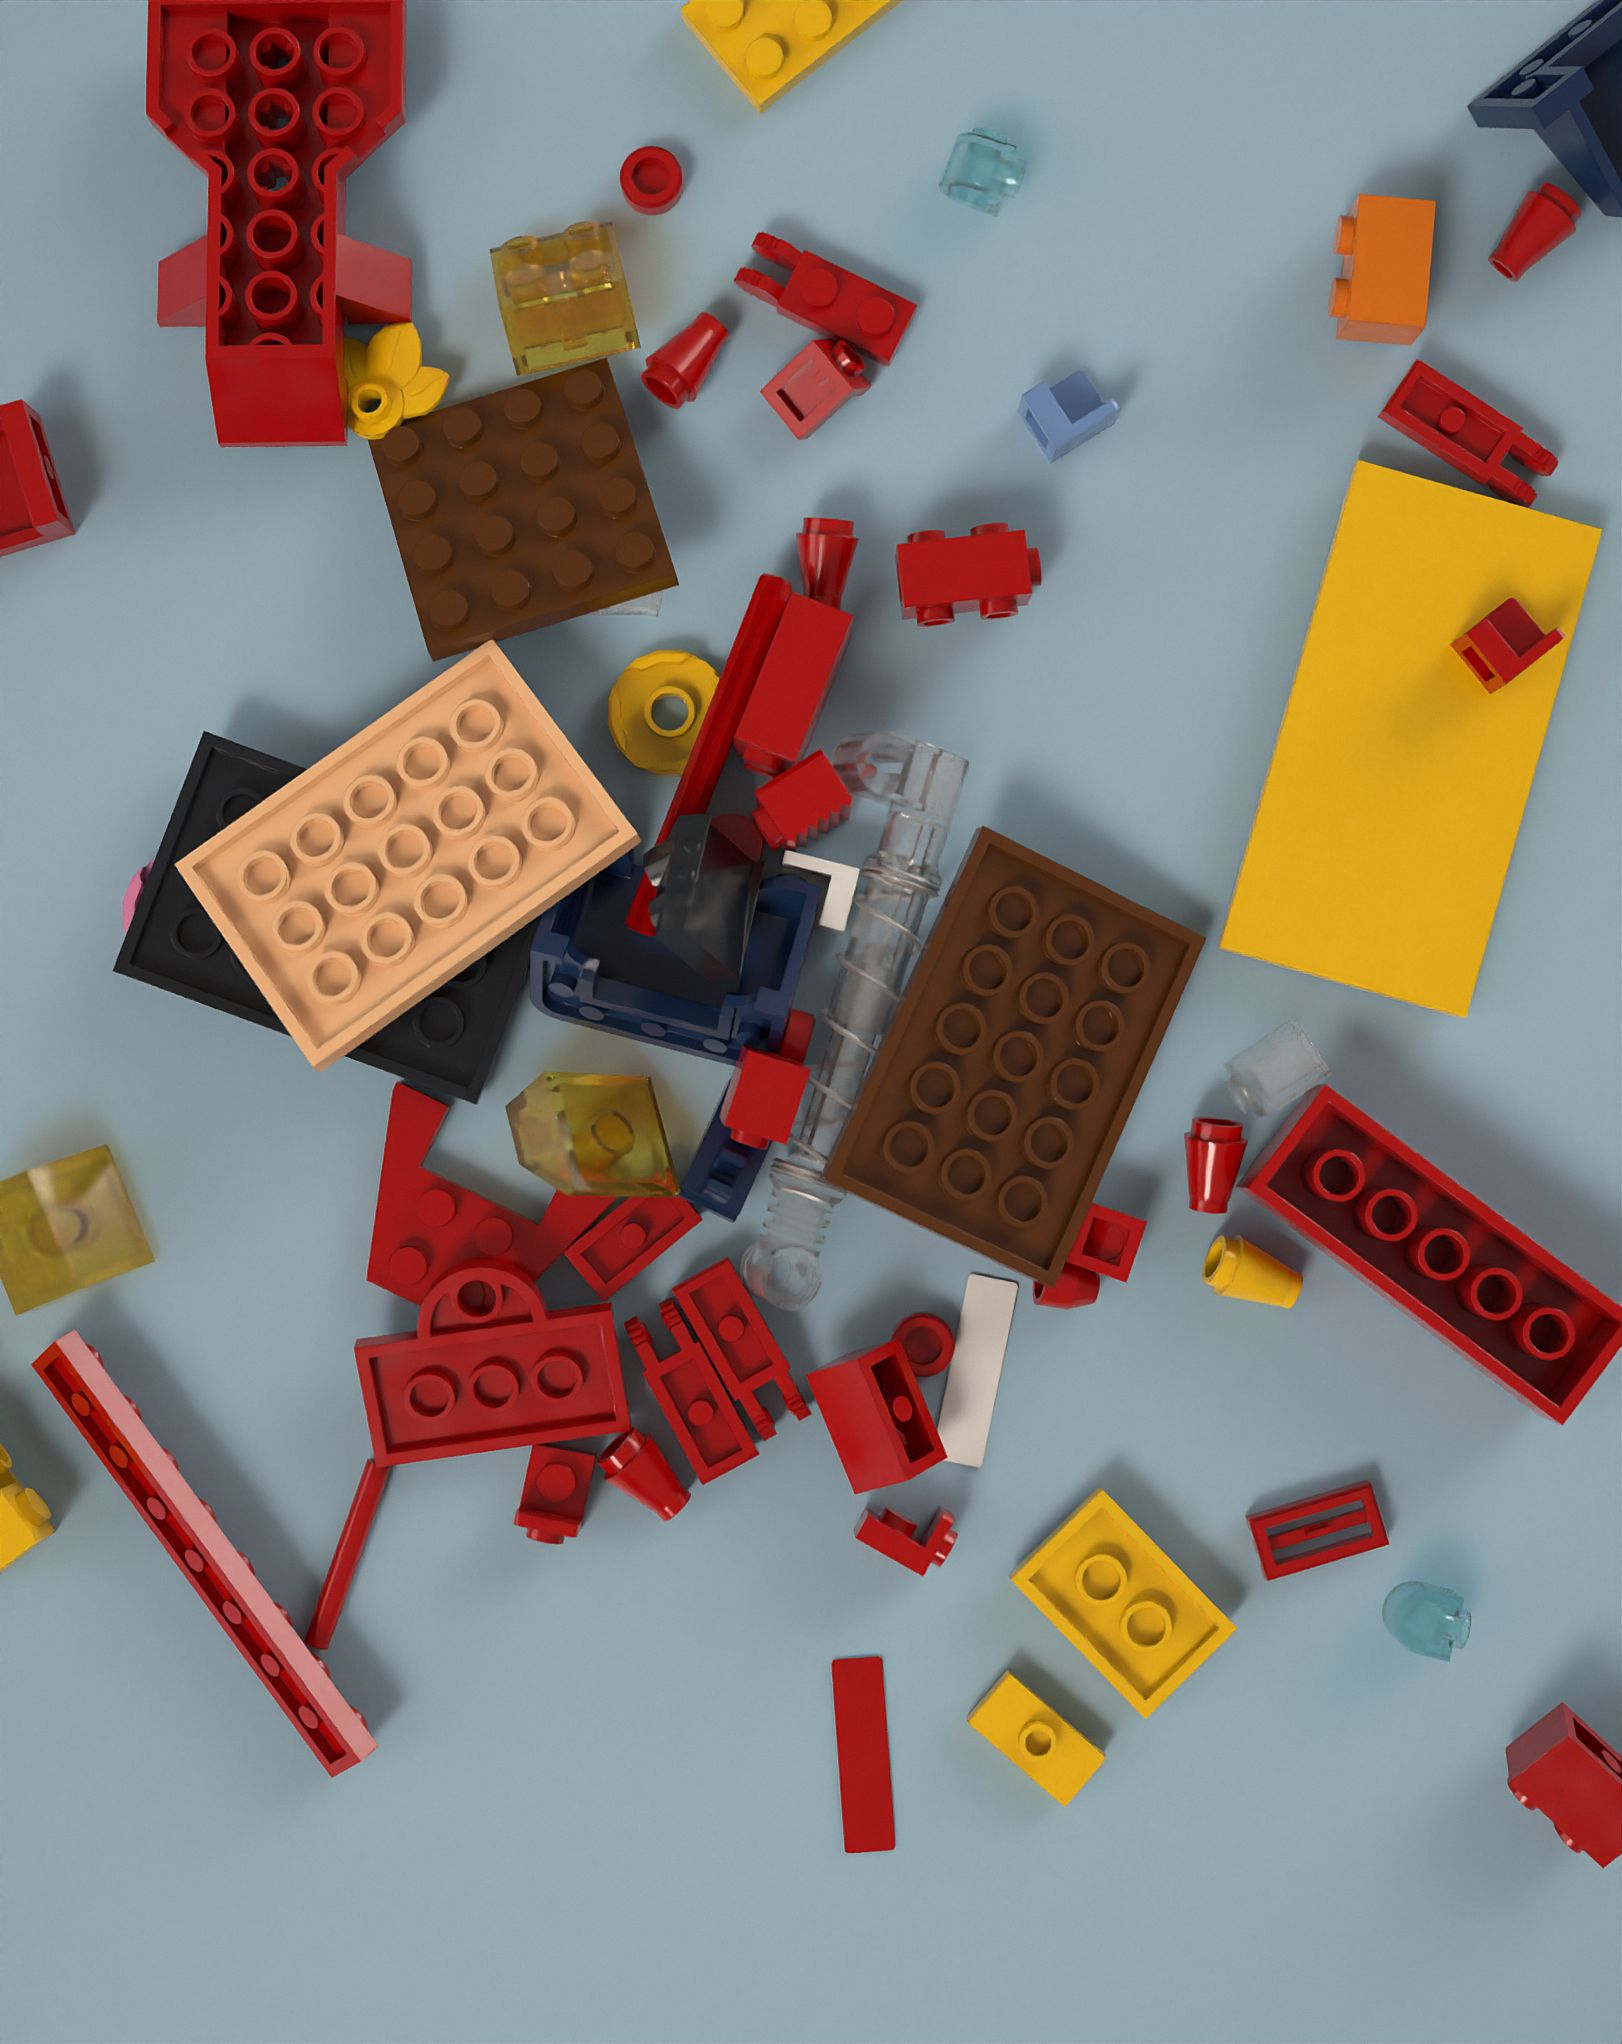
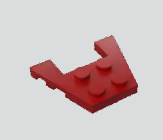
[366,1081,621,1309]

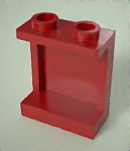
[0,399,75,557]

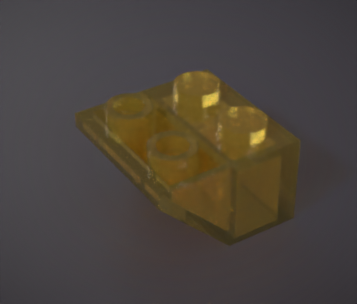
[490,221,641,376]

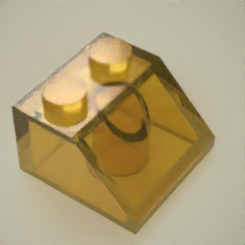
[0,1145,155,1316]

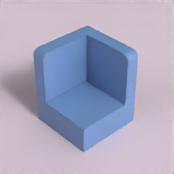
[1018,370,1121,463]

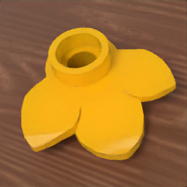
[344,322,450,440]

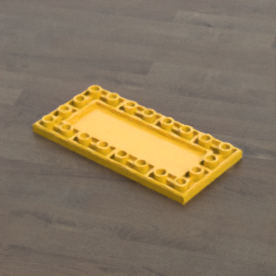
[1217,460,1603,1018]

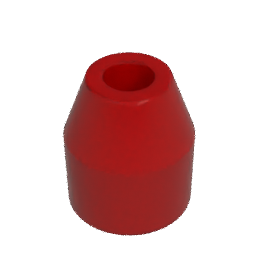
[1033,1262,1100,1310]

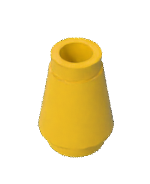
[1202,1235,1303,1309]

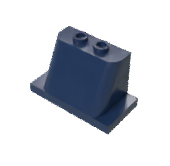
[1467,0,1622,217]

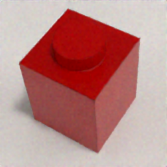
[719,1044,811,1150]

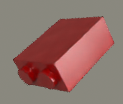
[734,592,853,780]

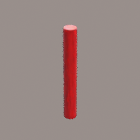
[304,1458,392,1650]

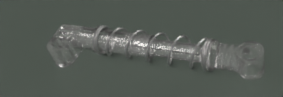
[740,730,970,1310]

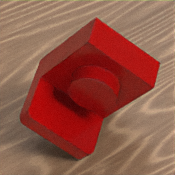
[759,338,871,440]
[513,1443,597,1544]
[853,1506,958,1577]

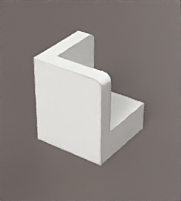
[781,850,860,935]

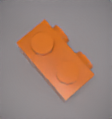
[1328,194,1436,346]

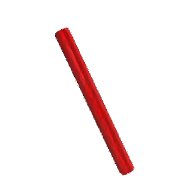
[625,573,792,936]

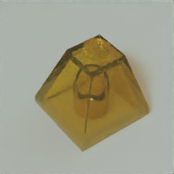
[505,1071,681,1197]

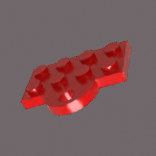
[354,1259,631,1468]

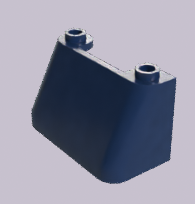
[530,848,823,1066]

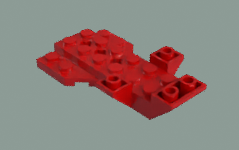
[146,0,412,448]

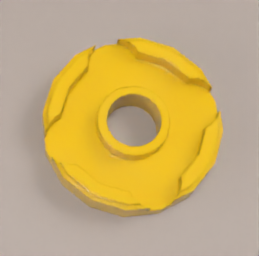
[607,650,721,777]

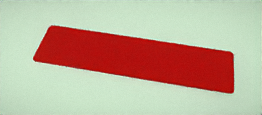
[831,1656,895,1853]

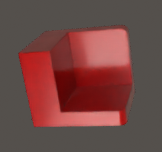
[1451,598,1566,694]

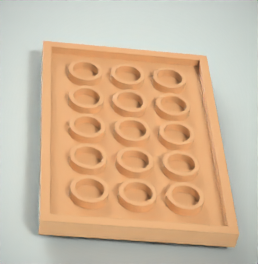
[174,640,642,1073]

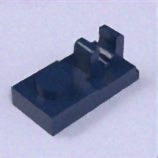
[675,1079,772,1223]

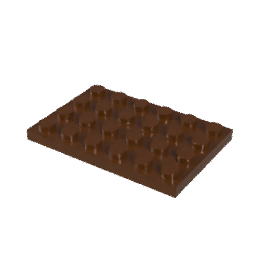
[819,826,1206,1288]

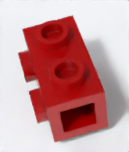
[895,523,1041,627]

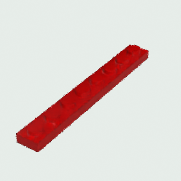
[31,1329,379,1778]

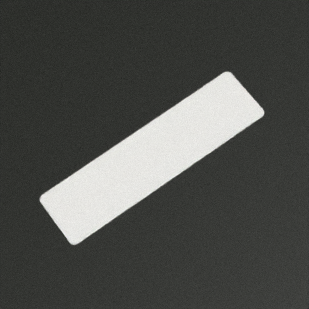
[937,1274,1018,1467]

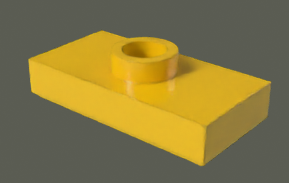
[966,1669,1107,1807]

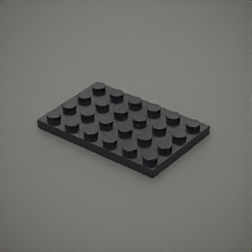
[112,731,543,1105]

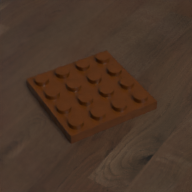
[367,358,679,662]

